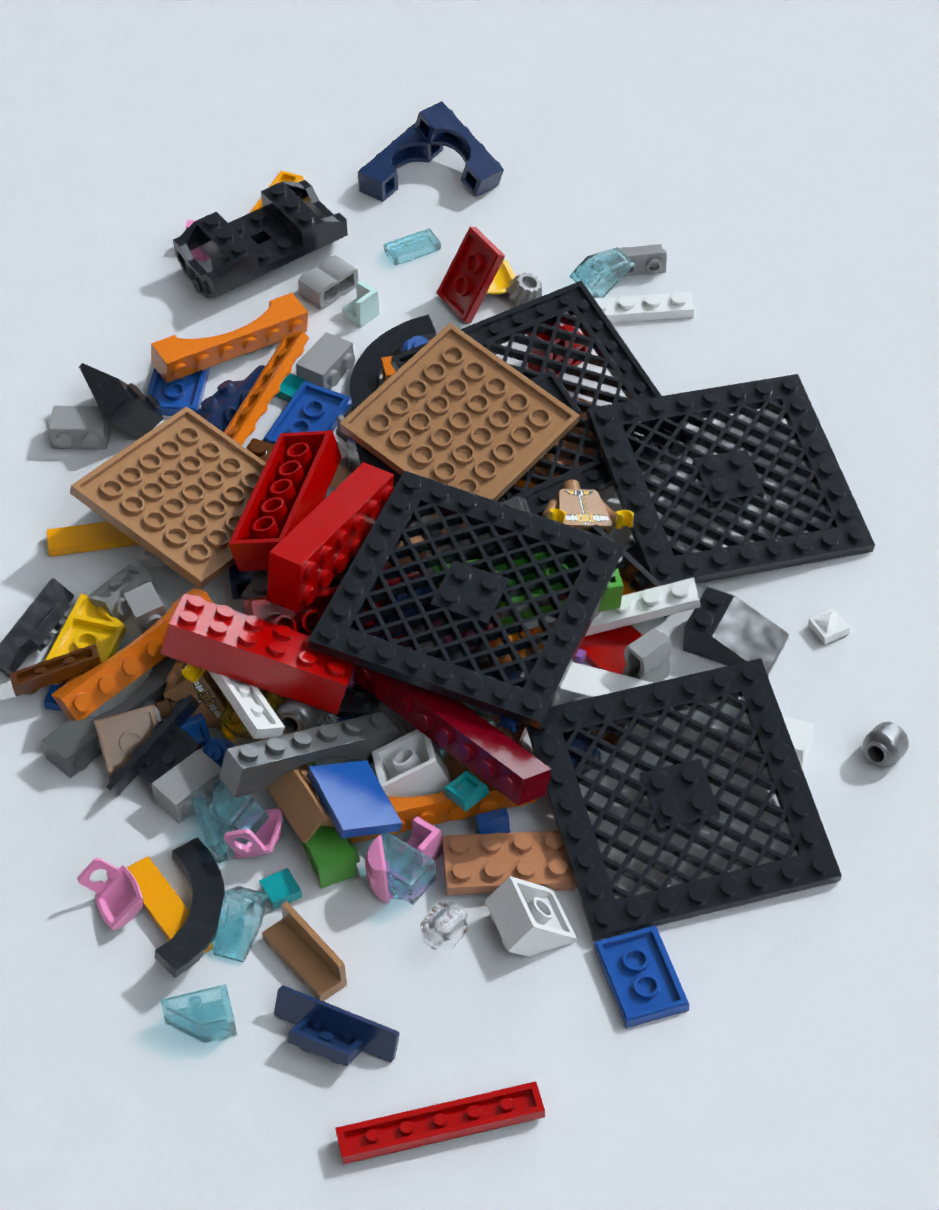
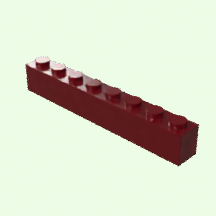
[353,665,551,806]

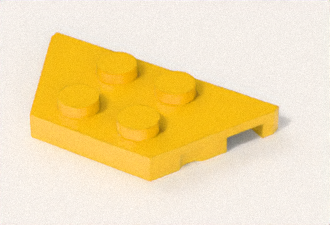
[45,593,126,681]

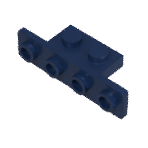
[195,365,265,432]
[274,985,400,1066]

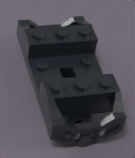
[173,180,348,298]

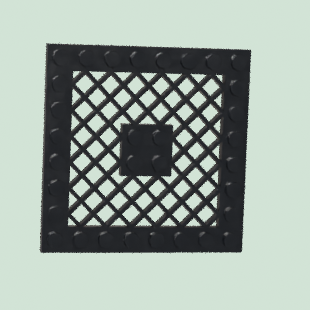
[391,280,691,516]
[586,374,875,585]
[308,470,626,729]
[525,658,842,942]

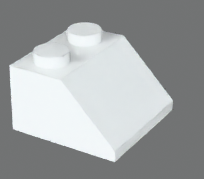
[372,729,451,797]
[485,876,577,957]

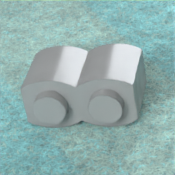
[298,255,358,308]
[623,627,672,683]

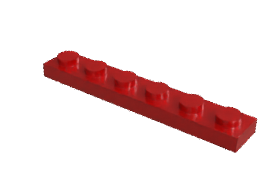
[335,1081,545,1165]

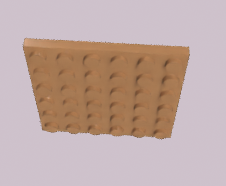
[339,323,580,501]
[70,406,266,589]

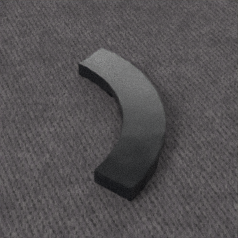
[350,314,436,411]
[154,837,225,978]

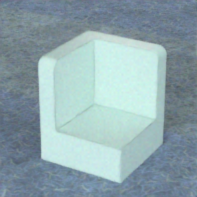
[342,280,380,328]

